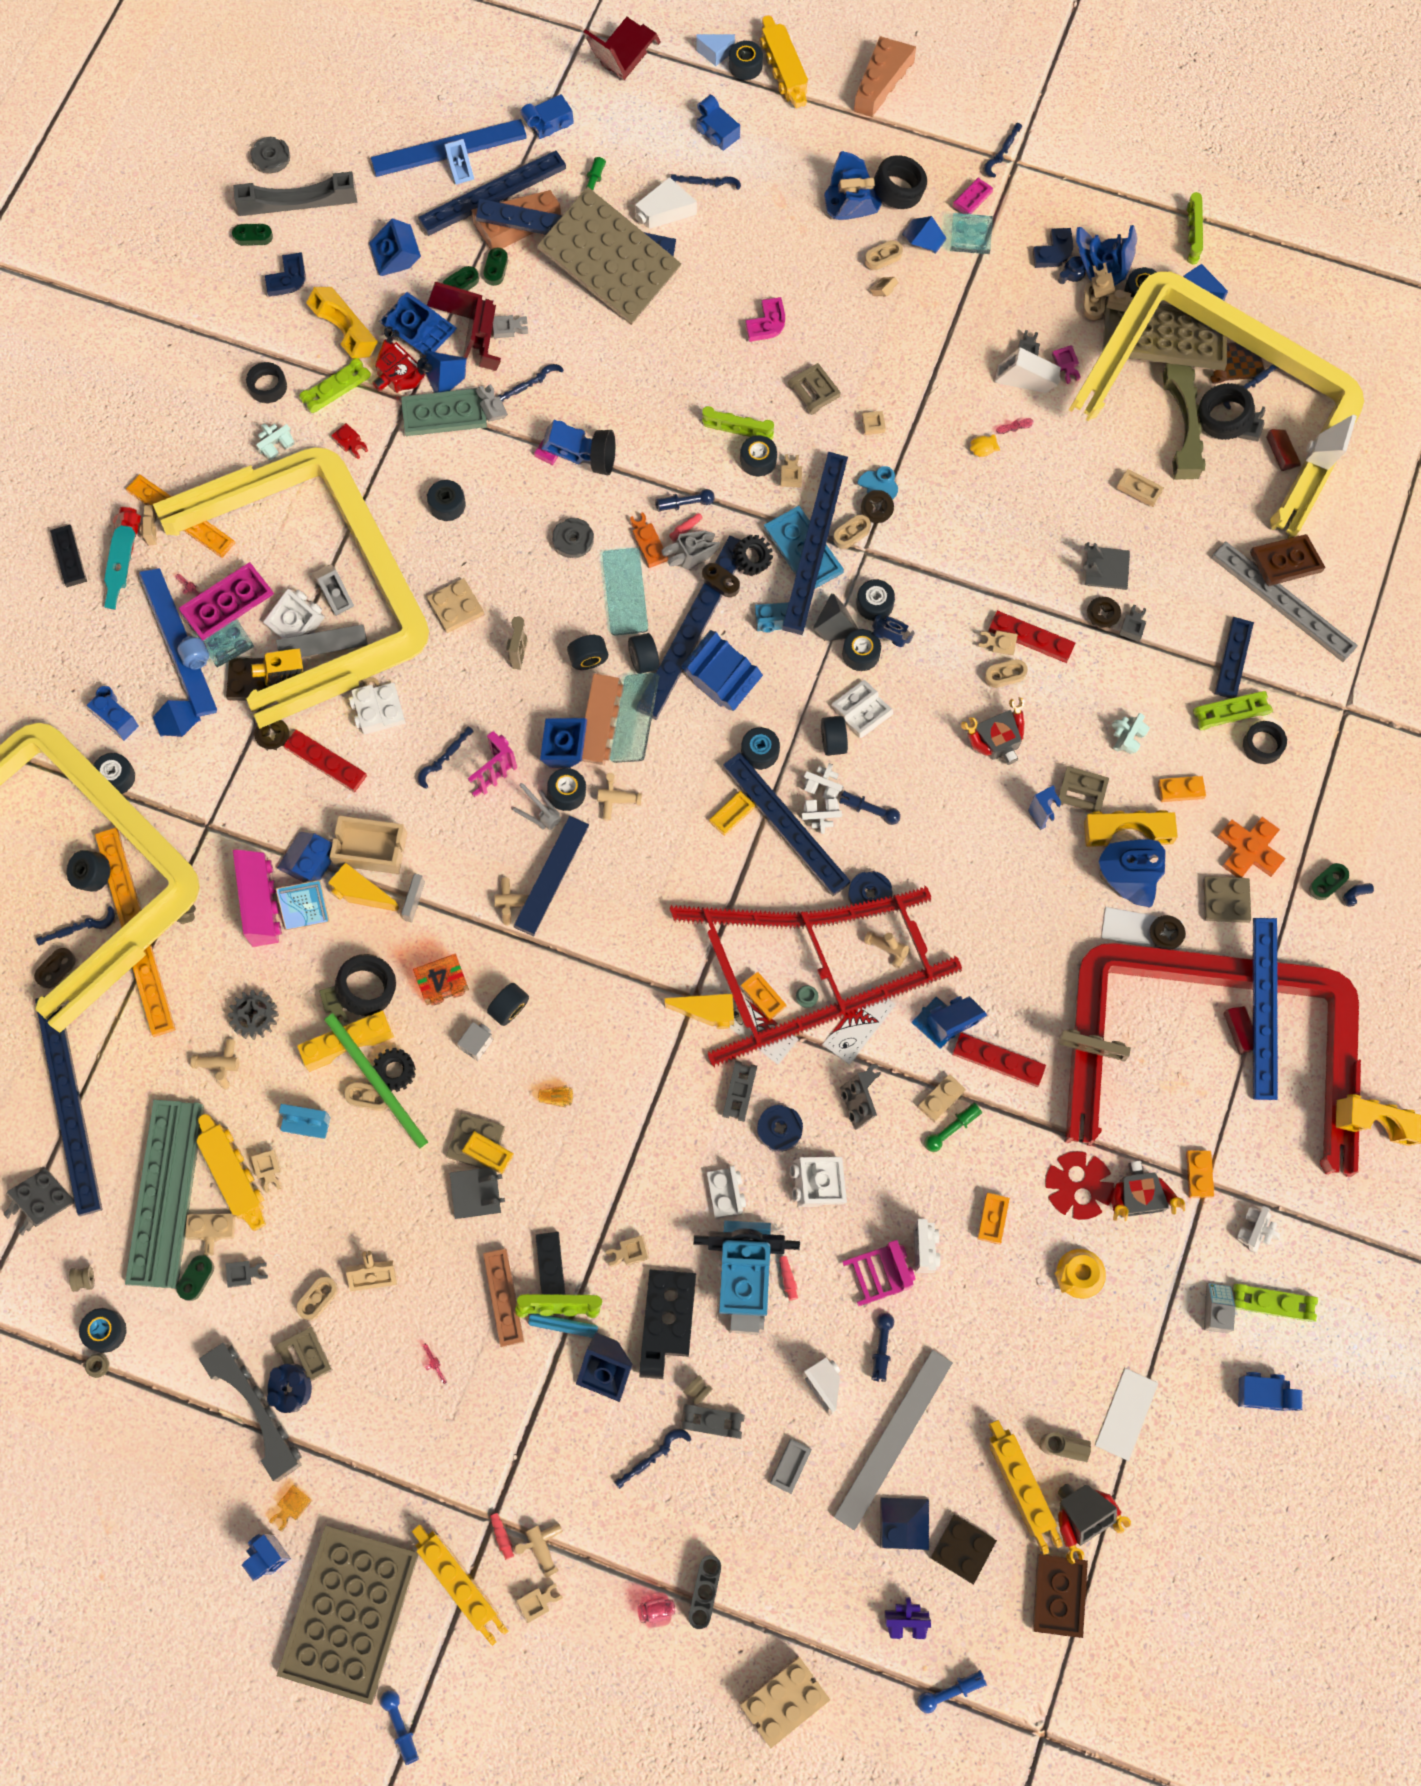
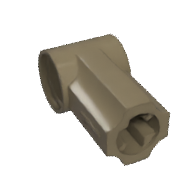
[1040,1432,1091,1463]

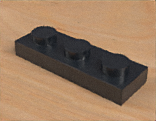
[50,524,87,588]
[535,1232,566,1295]

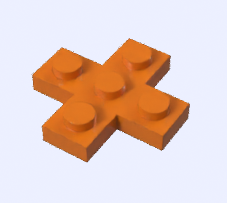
[1217,816,1286,878]

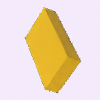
[709,791,755,836]
[462,1131,514,1174]

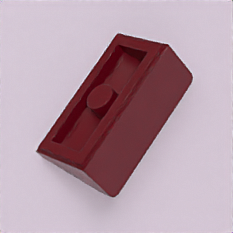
[1266,429,1301,471]
[1223,1006,1253,1055]

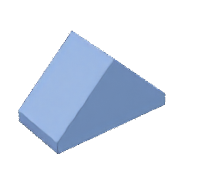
[696,34,735,67]
[444,139,474,185]

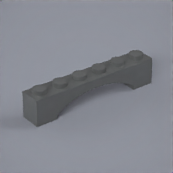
[233,171,358,216]
[199,1342,302,1482]

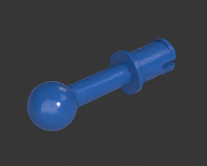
[917,1670,988,1714]
[380,1690,419,1765]

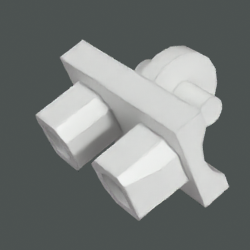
[804,763,844,799]
[802,798,842,834]
[1238,1206,1281,1253]

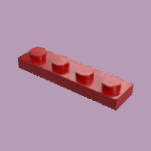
[988,610,1076,664]
[283,729,367,793]
[952,1033,1046,1088]

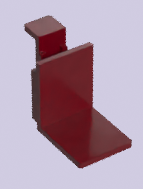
[583,16,661,81]
[427,282,501,371]

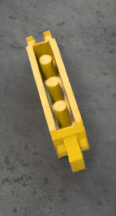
[759,15,808,108]
[196,1114,266,1231]
[988,1420,1063,1555]
[412,1525,509,1646]

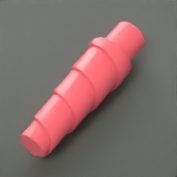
[669,513,703,541]
[779,1256,798,1301]
[490,1513,514,1560]

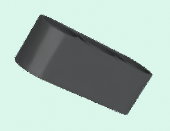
[689,1555,721,1629]

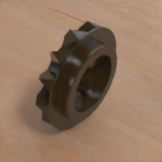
[861,490,894,524]
[1087,597,1121,629]
[254,720,289,751]
[1149,915,1186,950]

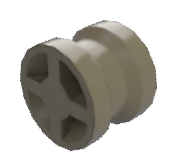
[69,1266,95,1292]
[683,1375,713,1406]

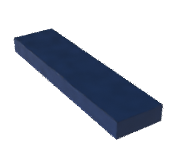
[1214,617,1254,699]

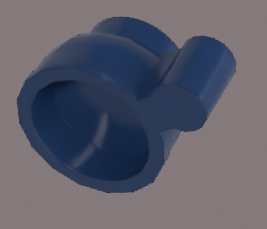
[1058,256,1086,284]

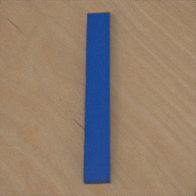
[371,119,527,177]
[139,568,217,717]
[1253,918,1278,1100]

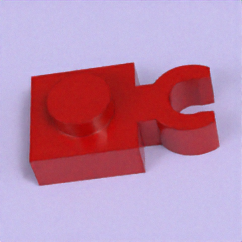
[331,423,368,459]

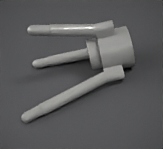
[512,783,561,830]

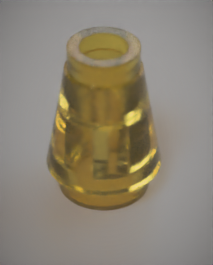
[538,1085,573,1108]

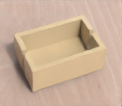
[330,816,407,874]
[740,1656,830,1749]

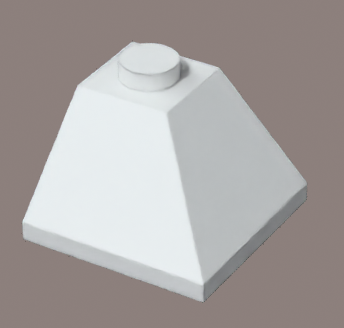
[1306,415,1357,470]
[802,1357,841,1416]

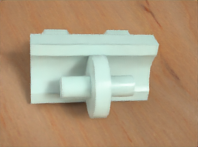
[256,423,294,460]
[1112,713,1150,754]

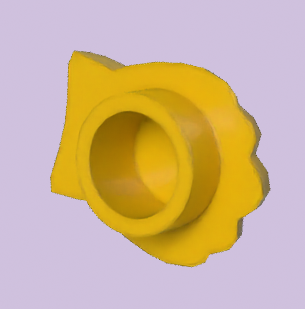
[970,434,1000,457]

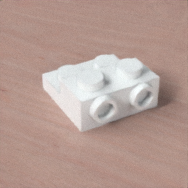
[263,589,325,638]
[349,682,406,735]
[790,1157,847,1207]
[914,1219,940,1273]

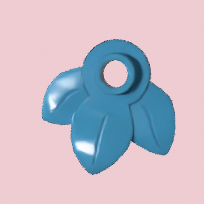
[857,466,898,503]

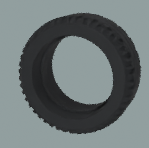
[873,155,927,209]
[1199,383,1255,440]
[334,954,396,1016]

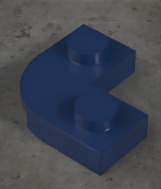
[1033,228,1073,268]
[265,252,306,297]

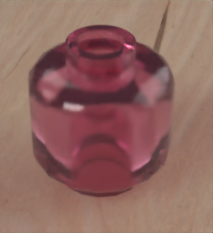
[637,1592,675,1629]

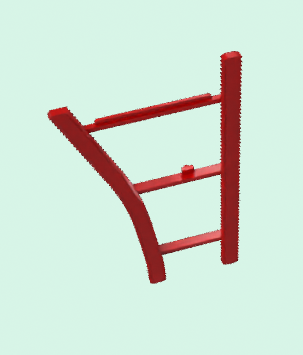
[669,885,962,1068]

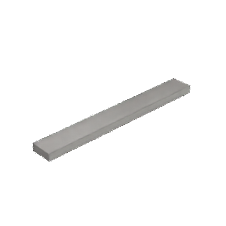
[1211,541,1358,662]
[834,1350,953,1531]

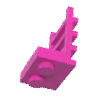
[468,730,517,797]
[842,1240,916,1307]

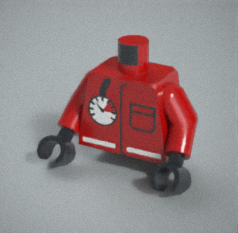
[372,326,432,393]

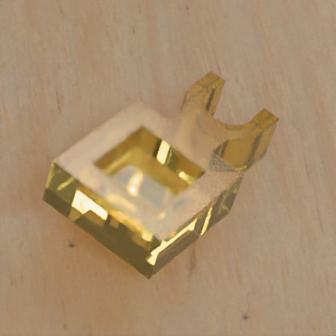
[269,1485,313,1532]

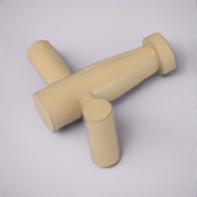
[597,773,642,820]
[495,877,529,926]
[864,931,910,968]
[191,1039,239,1089]
[513,1523,563,1578]

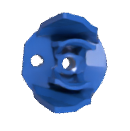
[824,151,882,220]
[1076,225,1138,286]
[1099,839,1166,908]

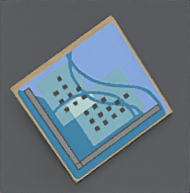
[276,879,330,930]

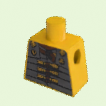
[251,649,303,686]

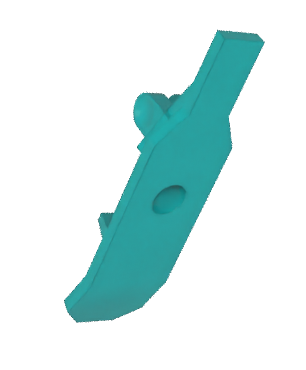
[104,525,136,610]

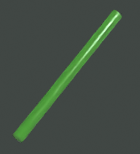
[324,1013,428,1149]

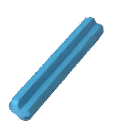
[528,1314,598,1338]

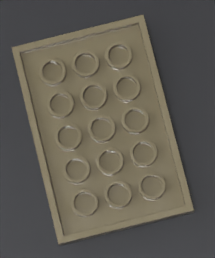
[537,187,682,325]
[1102,296,1227,371]
[277,1525,419,1705]

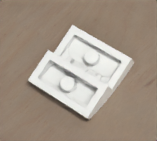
[831,680,893,739]

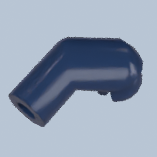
[1343,883,1374,907]

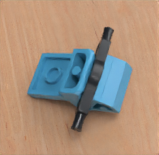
[693,1220,800,1316]

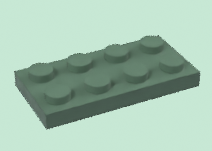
[401,388,487,437]

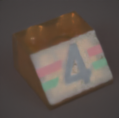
[413,953,469,1006]

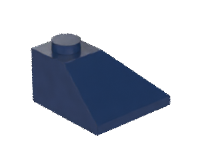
[576,1332,633,1402]
[880,1498,929,1550]

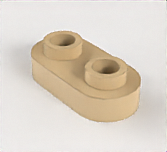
[865,240,903,270]
[1083,282,1105,320]
[833,515,871,549]
[985,659,1028,688]
[344,1082,388,1111]
[297,1277,338,1321]

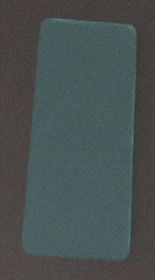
[602,548,648,636]
[610,673,659,763]

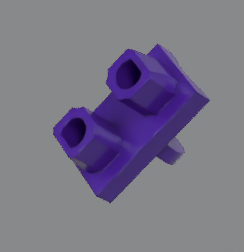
[884,1597,931,1639]

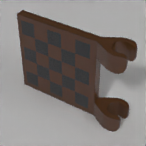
[1210,342,1265,384]

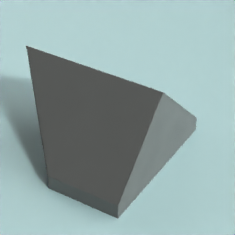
[813,594,859,641]

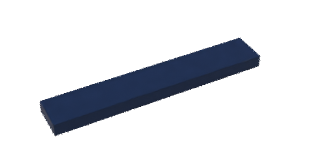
[514,816,589,937]

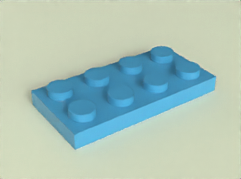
[764,506,844,589]

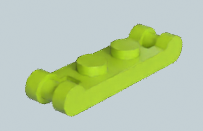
[1186,192,1203,265]
[299,358,371,413]
[702,406,774,440]
[1193,691,1273,731]
[1233,1284,1318,1322]
[515,1294,602,1318]

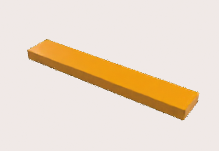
[126,474,235,558]

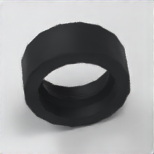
[246,362,287,404]
[1243,721,1288,764]

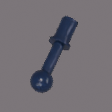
[655,489,715,512]
[839,790,901,825]
[871,1312,895,1382]

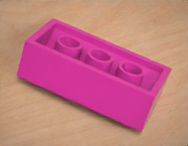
[178,562,274,641]
[233,849,282,947]

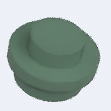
[796,985,819,1008]

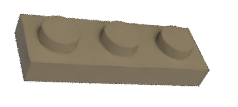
[1058,1029,1131,1062]

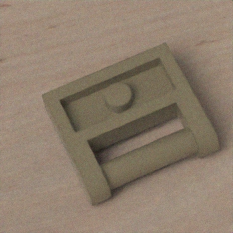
[788,363,841,415]
[506,616,528,670]
[1058,766,1109,812]
[274,1326,333,1381]

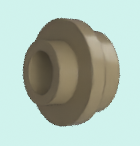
[85,1353,110,1378]

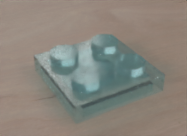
[950,213,993,254]
[198,619,254,668]

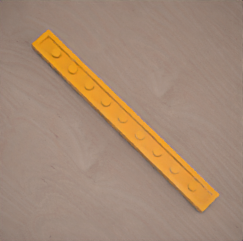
[95,827,176,1037]

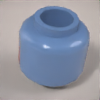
[177,636,209,670]

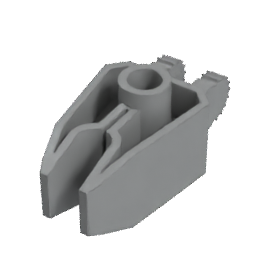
[661,531,720,569]

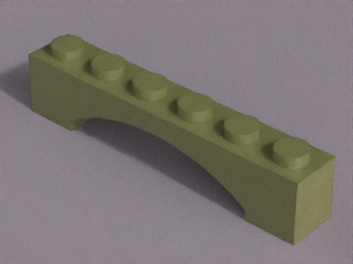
[1162,363,1206,480]

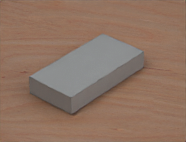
[401,874,425,923]
[770,1438,812,1494]

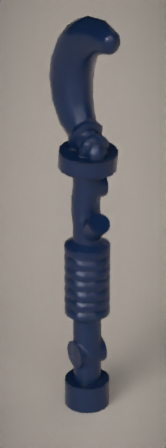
[983,122,1022,178]
[671,174,741,190]
[496,364,564,402]
[1223,364,1279,410]
[417,726,474,789]
[36,906,115,946]
[614,1429,691,1489]

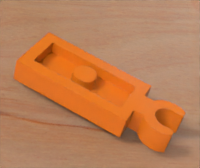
[630,512,668,568]

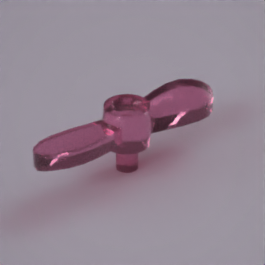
[996,418,1034,434]
[175,573,200,596]
[422,1343,447,1384]

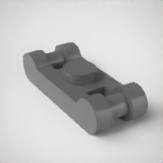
[722,1060,758,1122]
[680,1404,745,1439]

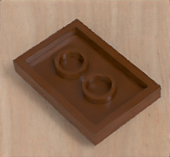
[1250,534,1326,586]
[1032,1554,1088,1638]

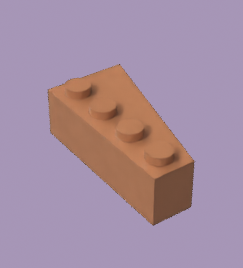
[854,36,916,117]
[471,190,561,250]
[582,673,624,766]

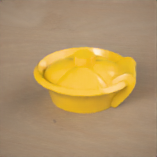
[1054,1249,1106,1299]

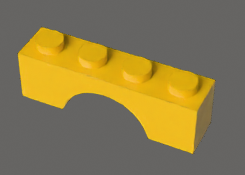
[306,287,378,358]
[1084,810,1178,847]
[297,1011,395,1072]
[1336,1095,1421,1146]

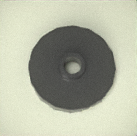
[250,136,291,174]
[552,518,594,558]

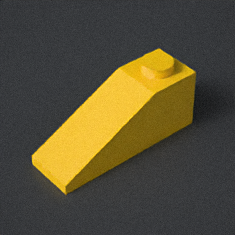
[328,863,399,912]
[664,994,734,1029]

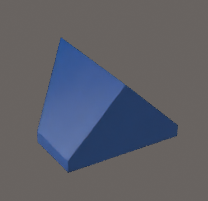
[902,216,946,254]
[426,351,467,393]
[153,700,201,737]

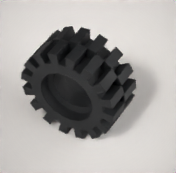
[732,535,773,576]
[373,1048,416,1092]

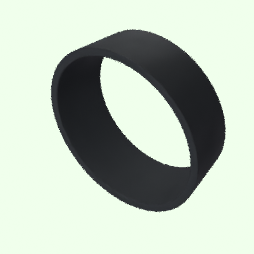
[590,429,616,476]

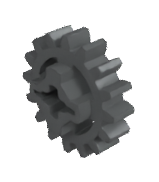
[228,990,279,1040]

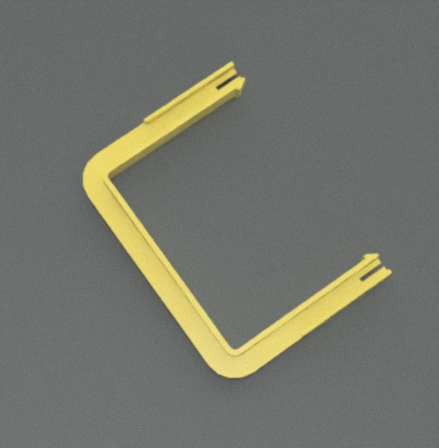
[1069,272,1364,539]
[153,447,429,729]
[0,723,200,1033]

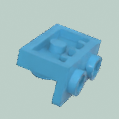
[755,602,789,633]
[279,1104,331,1139]

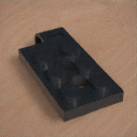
[639,1269,696,1380]

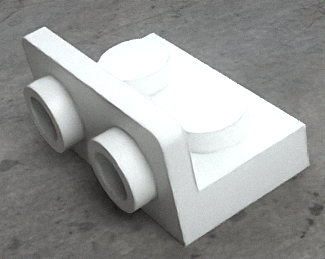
[707,1165,746,1219]

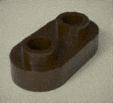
[702,563,740,597]
[34,948,76,988]

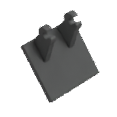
[1083,542,1130,590]
[840,1064,881,1130]
[450,1167,505,1219]
[3,1168,75,1235]

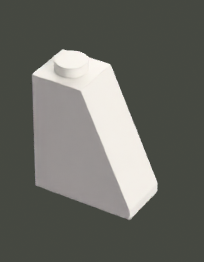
[635,177,697,229]
[995,347,1061,393]

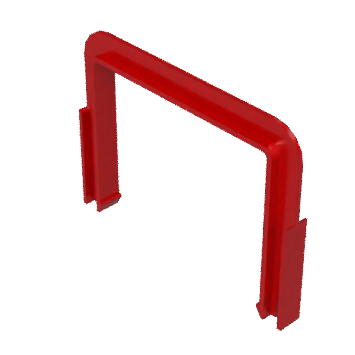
[1065,943,1361,1177]

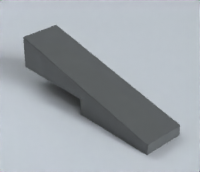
[276,624,368,657]

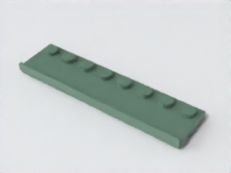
[125,1100,204,1289]

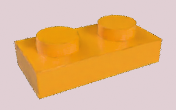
[1158,776,1206,802]
[740,972,787,1021]
[1186,1150,1214,1198]
[977,1193,1010,1245]

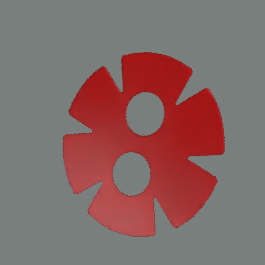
[1046,1151,1114,1220]

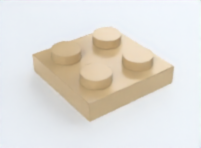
[427,578,485,633]

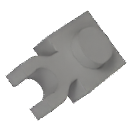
[493,315,529,339]
[476,384,508,422]

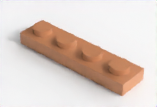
[483,1248,525,1348]

